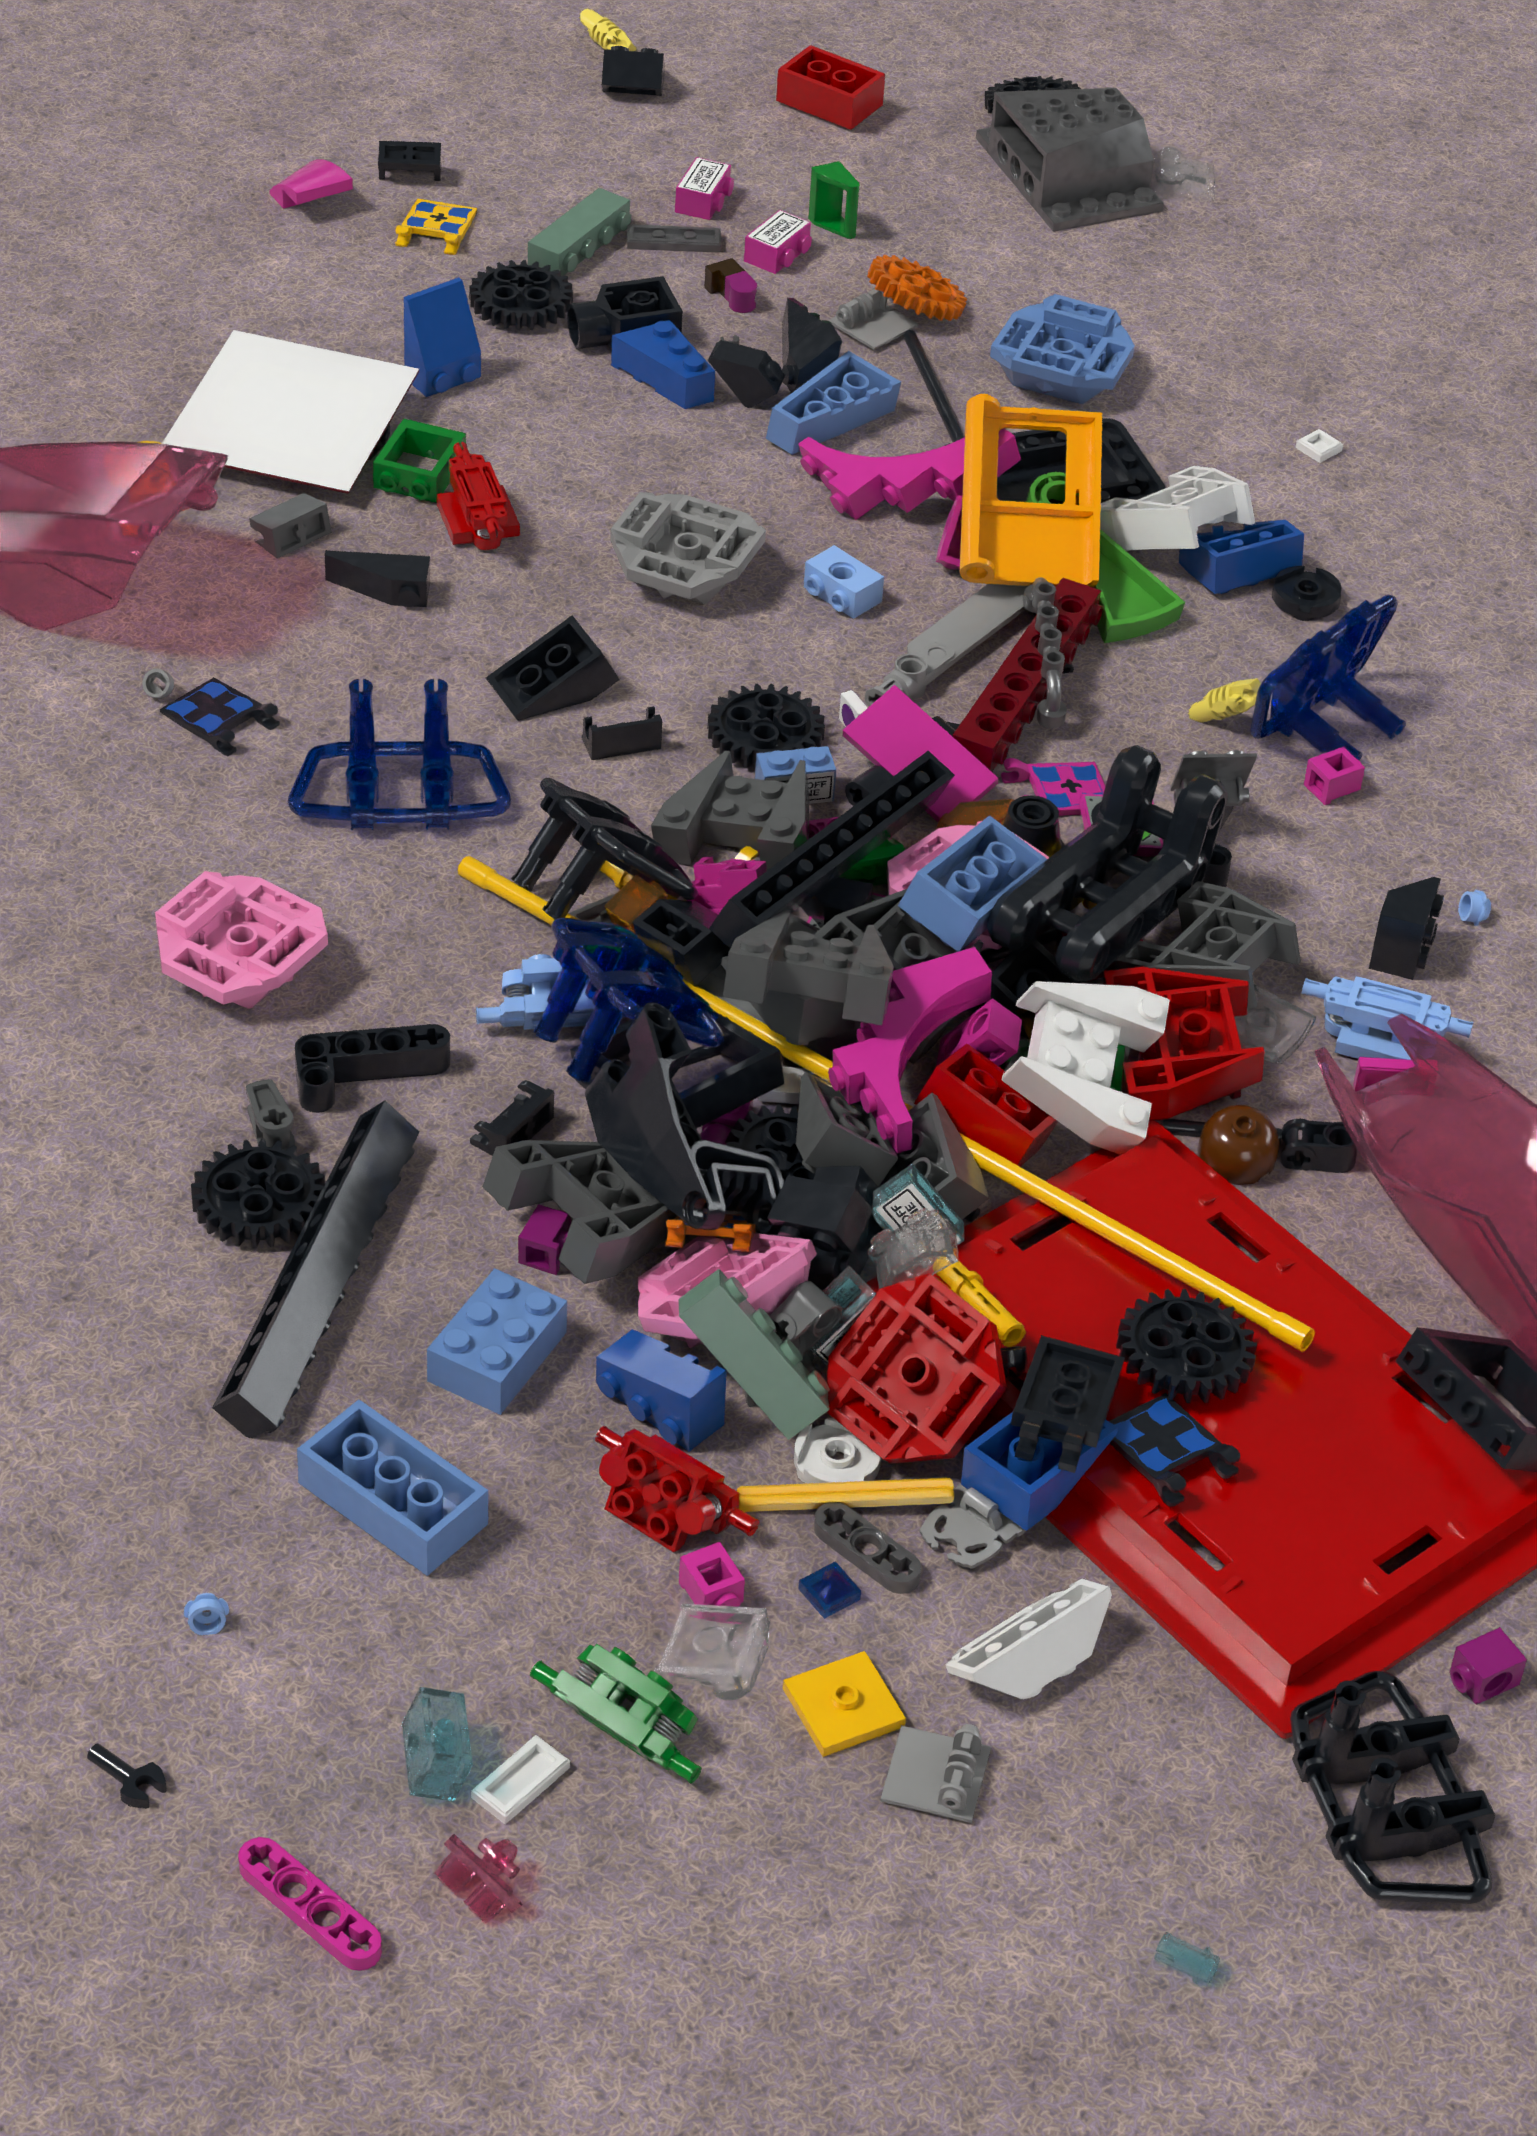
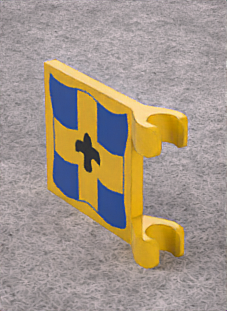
[395,198,477,255]

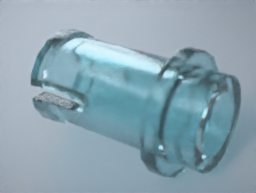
[1154,1932,1220,1984]

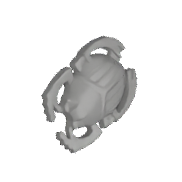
[919,1483,1026,1569]

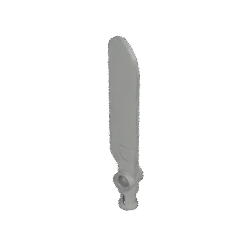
[865,584,1028,706]

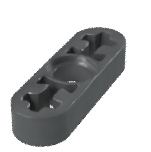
[814,1502,921,1594]

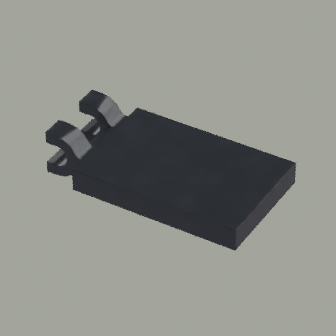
[1011,1335,1125,1473]

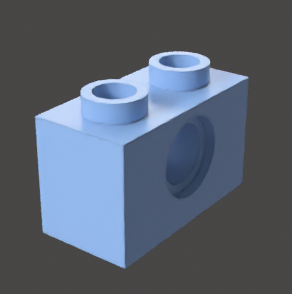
[804,545,884,619]

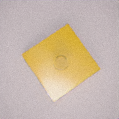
[782,1651,906,1757]

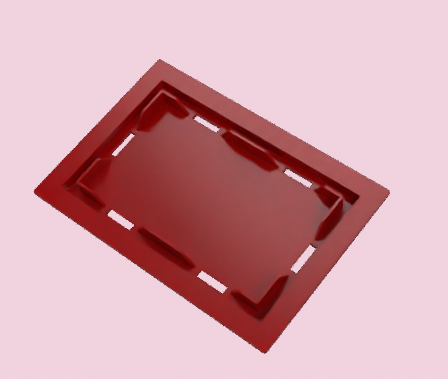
[838,1120,1537,1739]

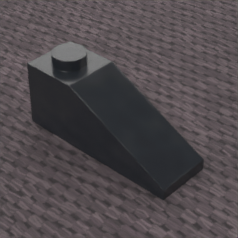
[325,550,430,607]

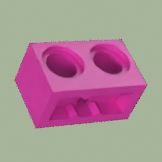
[936,998,1022,1067]

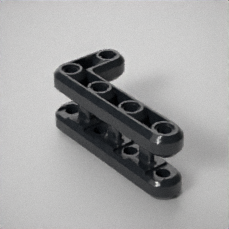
[987,745,1228,983]

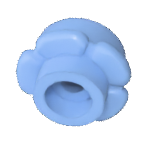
[1458,890,1491,926]
[184,1593,229,1635]

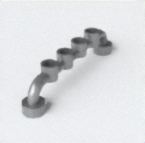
[1023,577,1067,728]

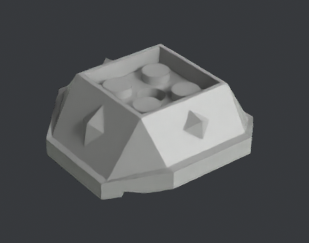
[610,492,766,604]

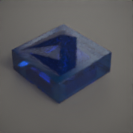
[798,1561,861,1619]

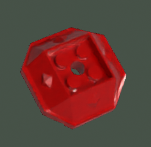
[827,1273,1007,1464]

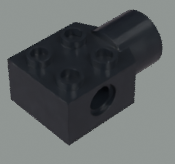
[567,276,683,349]

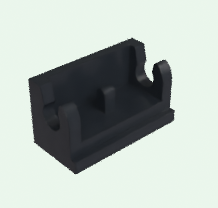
[378,141,442,181]
[582,706,662,760]
[470,1080,554,1156]

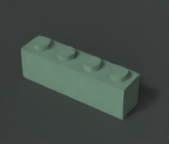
[527,188,631,276]
[678,1269,830,1440]

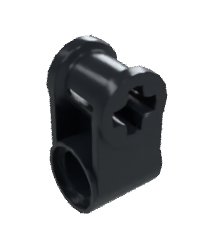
[1280,1118,1359,1173]

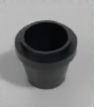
[1003,796,1065,858]

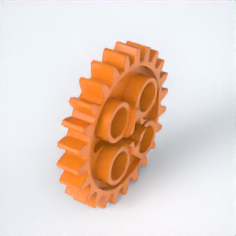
[867,254,967,321]

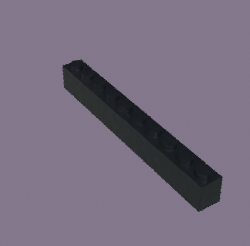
[709,750,955,949]
[212,1101,420,1439]

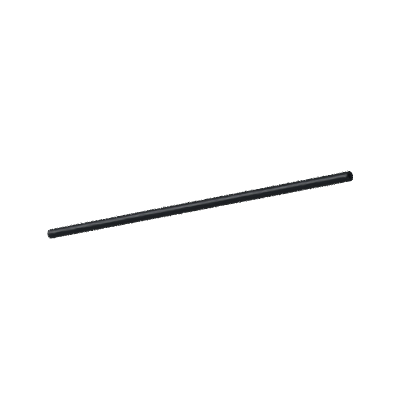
[903,330,1074,674]

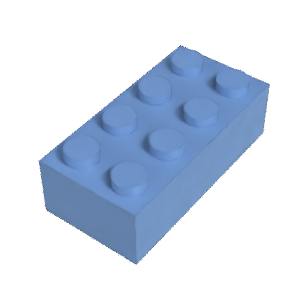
[898,815,1047,952]
[297,1399,488,1576]

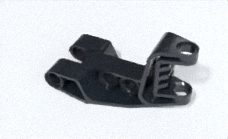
[585,1003,784,1236]

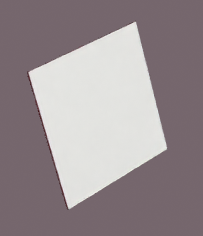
[158,330,419,494]

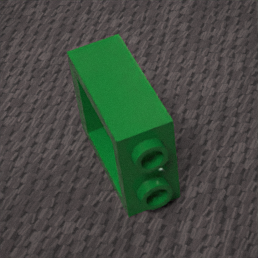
[373,418,466,503]

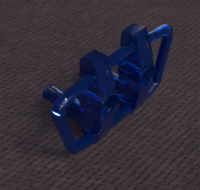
[1250,595,1406,761]
[287,679,512,830]
[533,918,724,1082]

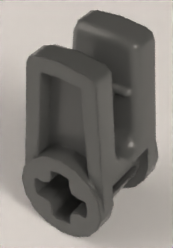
[246,1079,295,1151]

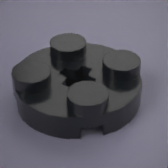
[1271,566,1342,621]

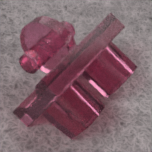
[434,1834,523,1924]

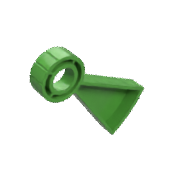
[1026,472,1185,643]

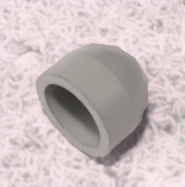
[142,669,174,699]

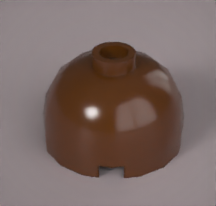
[1197,1105,1279,1185]

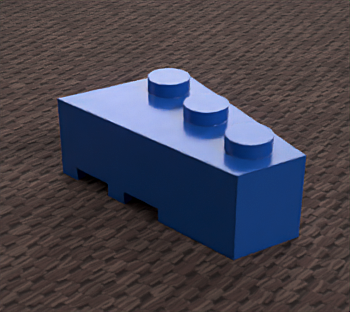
[611,320,715,409]
[1179,520,1304,594]
[596,1329,727,1452]

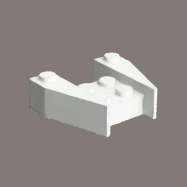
[1100,466,1255,551]
[1001,981,1170,1155]

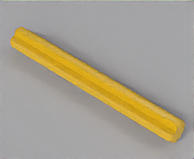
[737,1478,954,1512]

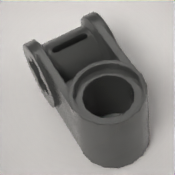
[769,1281,842,1357]

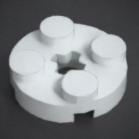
[794,1417,881,1483]

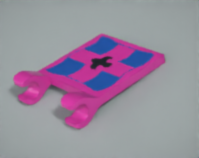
[1001,758,1105,816]

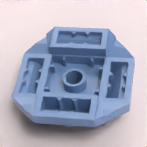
[990,294,1135,404]

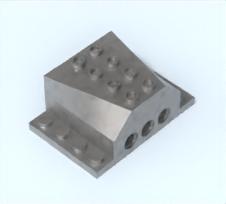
[976,88,1164,232]

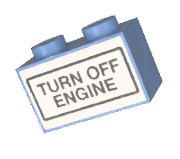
[755,746,836,804]

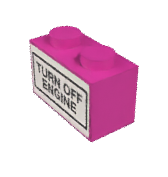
[675,157,734,220]
[744,210,812,274]

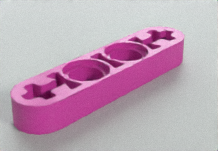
[238,1837,382,1971]

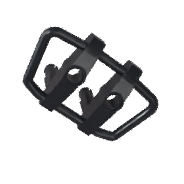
[511,778,698,923]
[1290,1671,1495,1904]

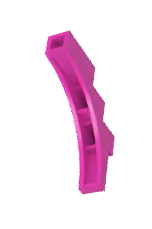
[798,428,1021,520]
[828,947,992,1154]

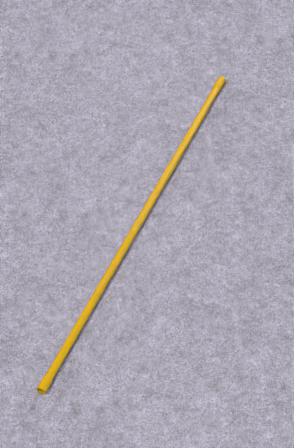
[458,856,1315,1352]

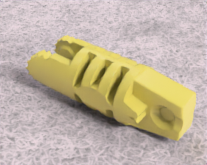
[579,9,636,51]
[1188,678,1267,723]

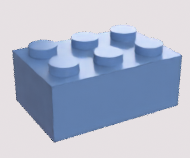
[427,1268,567,1415]

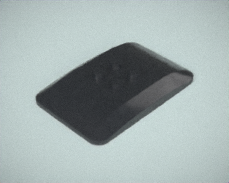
[944,418,1166,504]

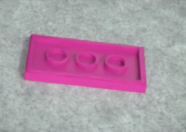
[842,685,998,827]

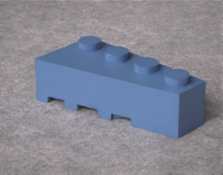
[766,351,901,455]

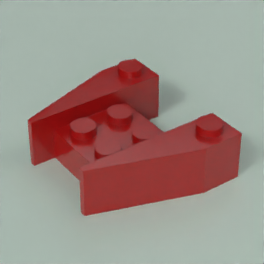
[1103,967,1265,1121]

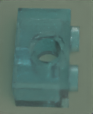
[402,1687,473,1802]

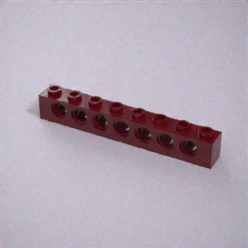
[953,578,1103,772]

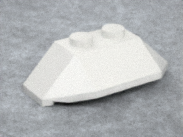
[946,1579,1112,1700]

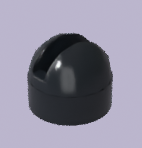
[1000,1346,1028,1378]

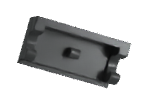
[249,493,332,558]

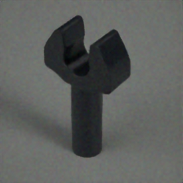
[87,1743,167,1809]

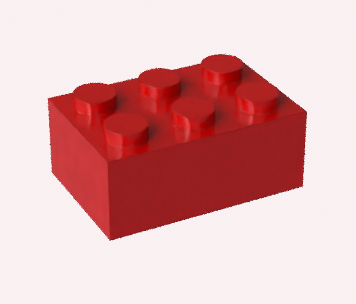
[776,45,885,130]
[914,1043,1058,1167]

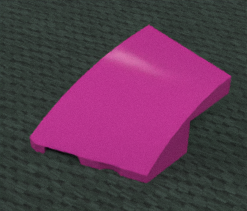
[269,159,353,209]
[687,857,767,914]

